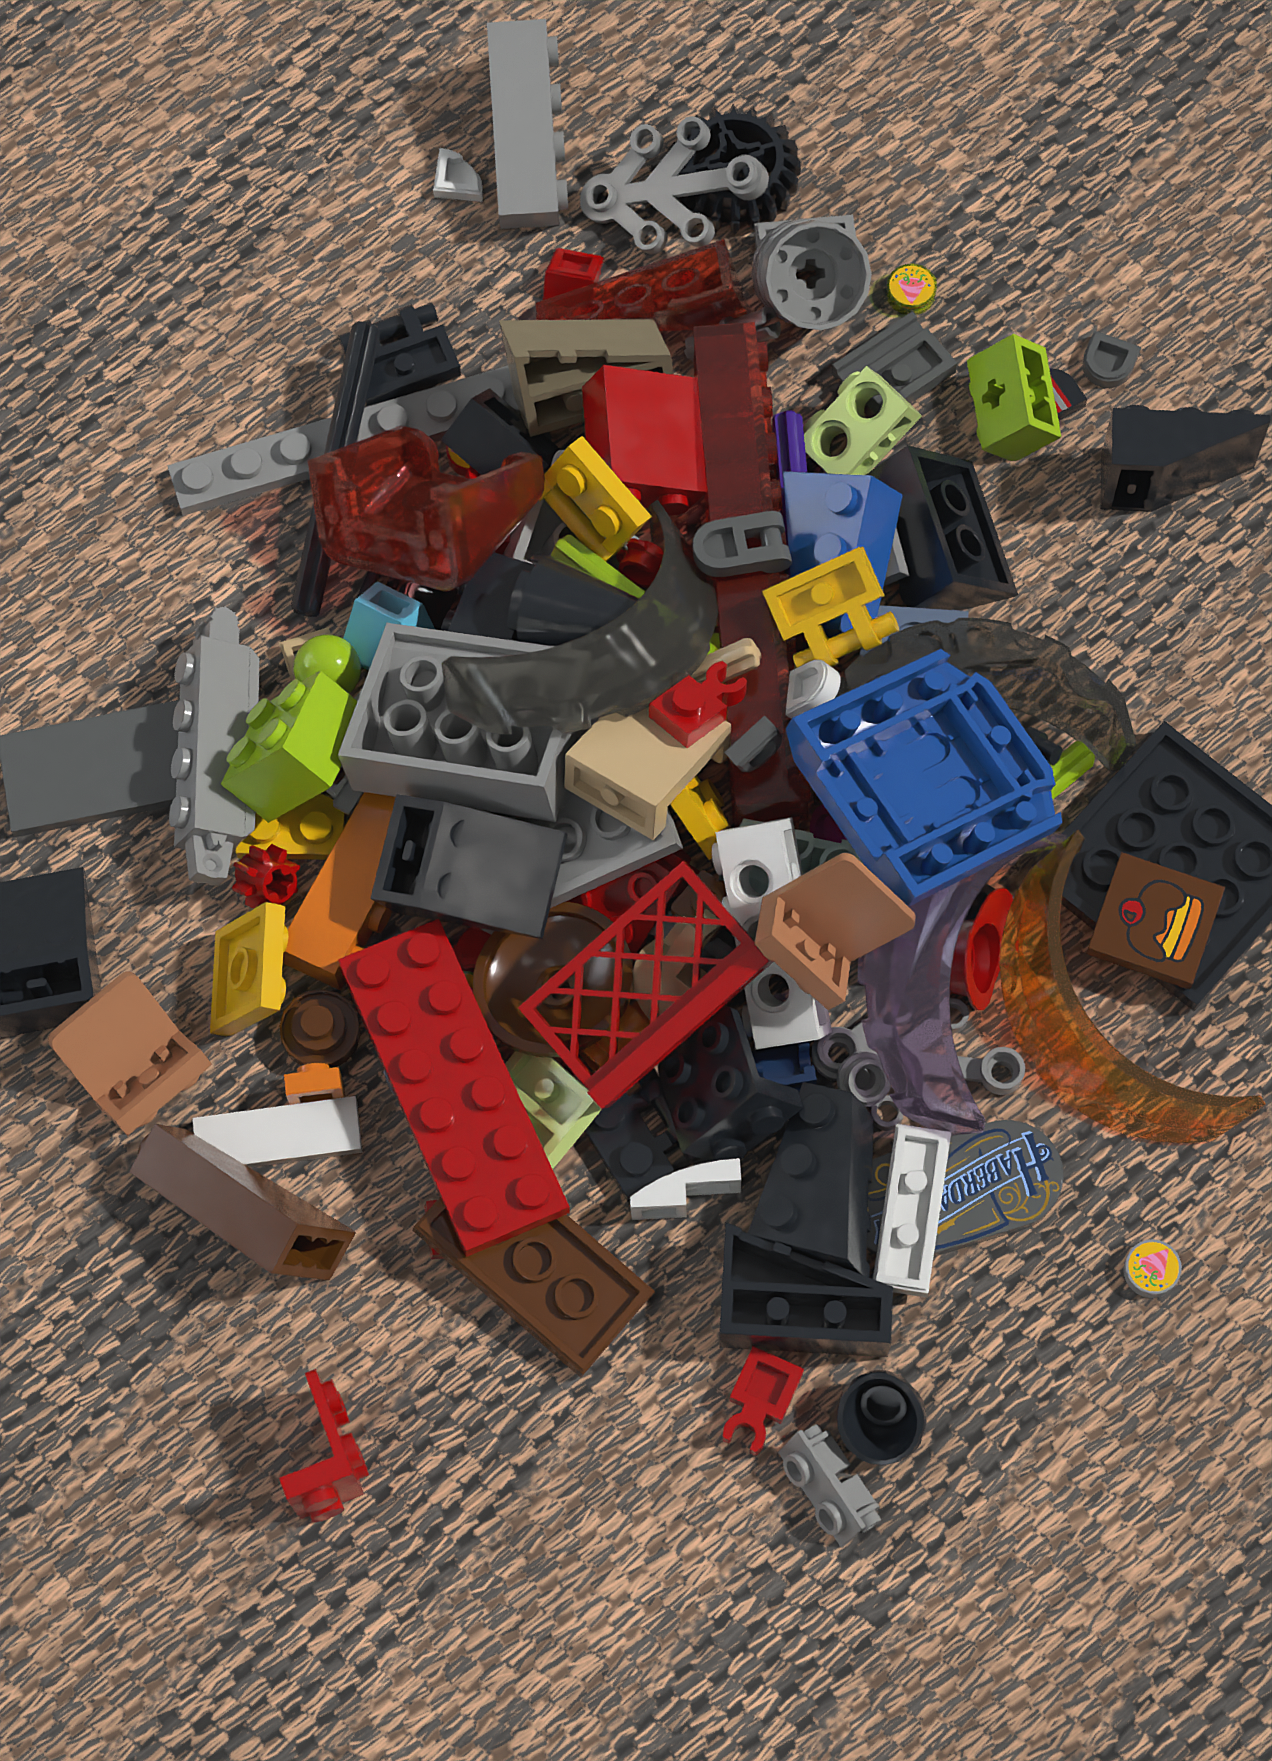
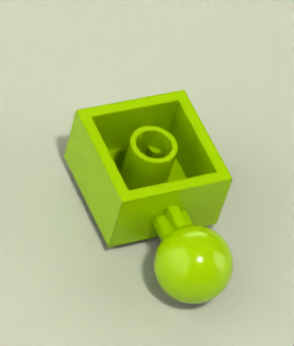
[221,634,361,823]

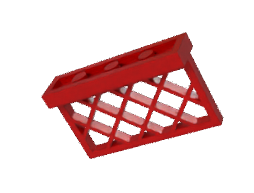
[518,861,774,1109]

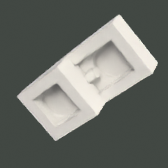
[630,1158,741,1220]

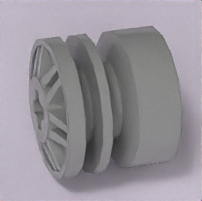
[751,218,872,330]

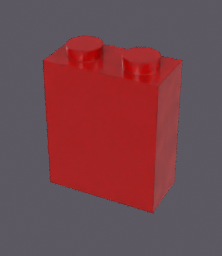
[582,365,707,516]

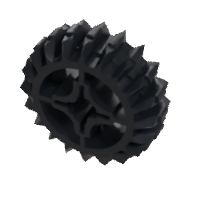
[670,103,801,235]

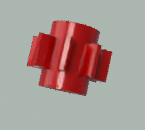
[232,844,300,909]

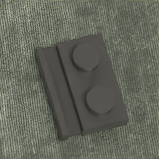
[832,311,957,418]

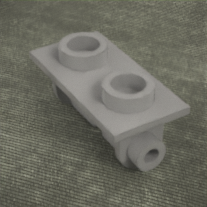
[778,1424,882,1548]

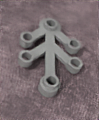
[580,116,769,255]
[811,992,1025,1134]

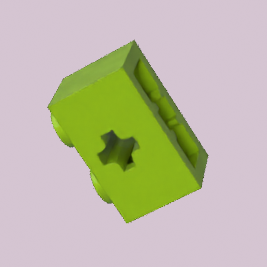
[967,334,1062,461]

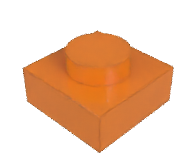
[284,1063,345,1105]

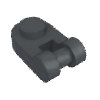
[693,511,792,577]

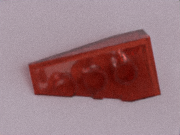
[535,239,747,331]

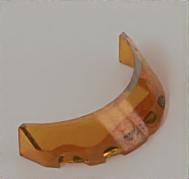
[999,830,1266,1144]

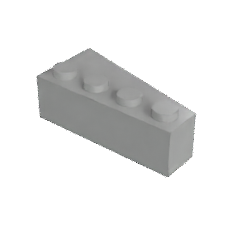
[487,19,568,229]

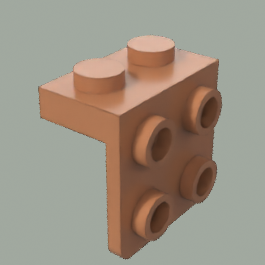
[755,853,916,1010]
[48,971,212,1136]

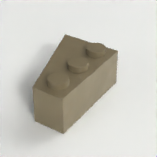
[499,319,674,437]

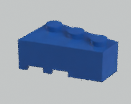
[783,471,903,638]

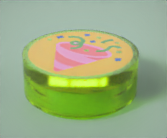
[886,264,937,315]

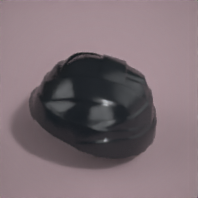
[836,1370,927,1465]

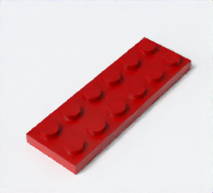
[338,919,570,1257]

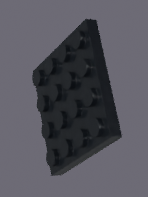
[1027,721,1272,1011]

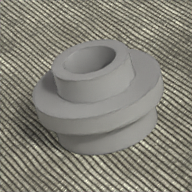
[837,1051,892,1107]

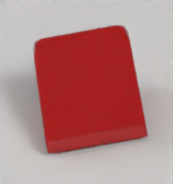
[543,248,604,309]

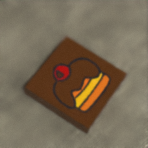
[1086,852,1225,990]

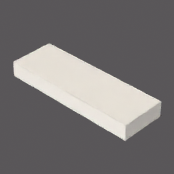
[193,1096,363,1168]
[873,1124,951,1298]

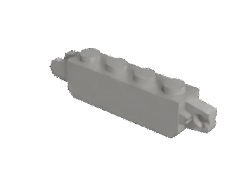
[169,606,260,886]

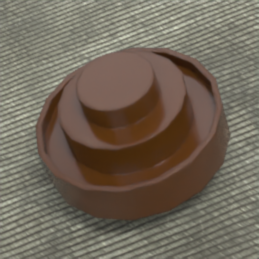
[279,989,361,1068]

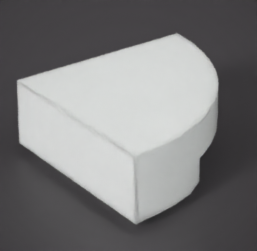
[433,148,483,202]

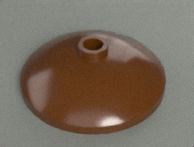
[473,902,634,1057]

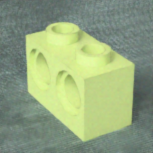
[803,366,922,475]

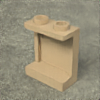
[564,673,731,840]

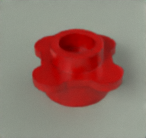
[616,538,674,588]

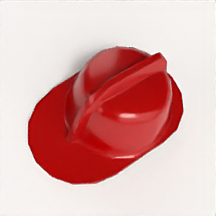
[927,888,1016,1010]

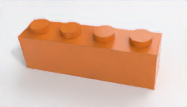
[283,792,396,990]

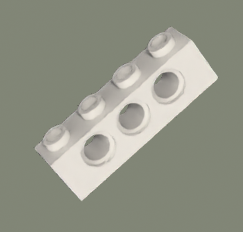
[712,817,832,1049]

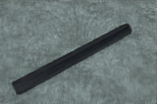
[291,321,380,617]

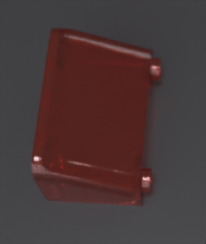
[307,425,545,591]

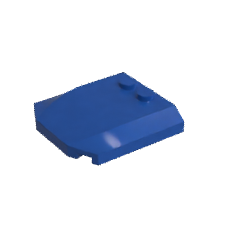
[786,649,1063,907]

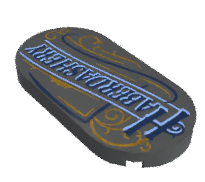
[866,1120,1064,1257]

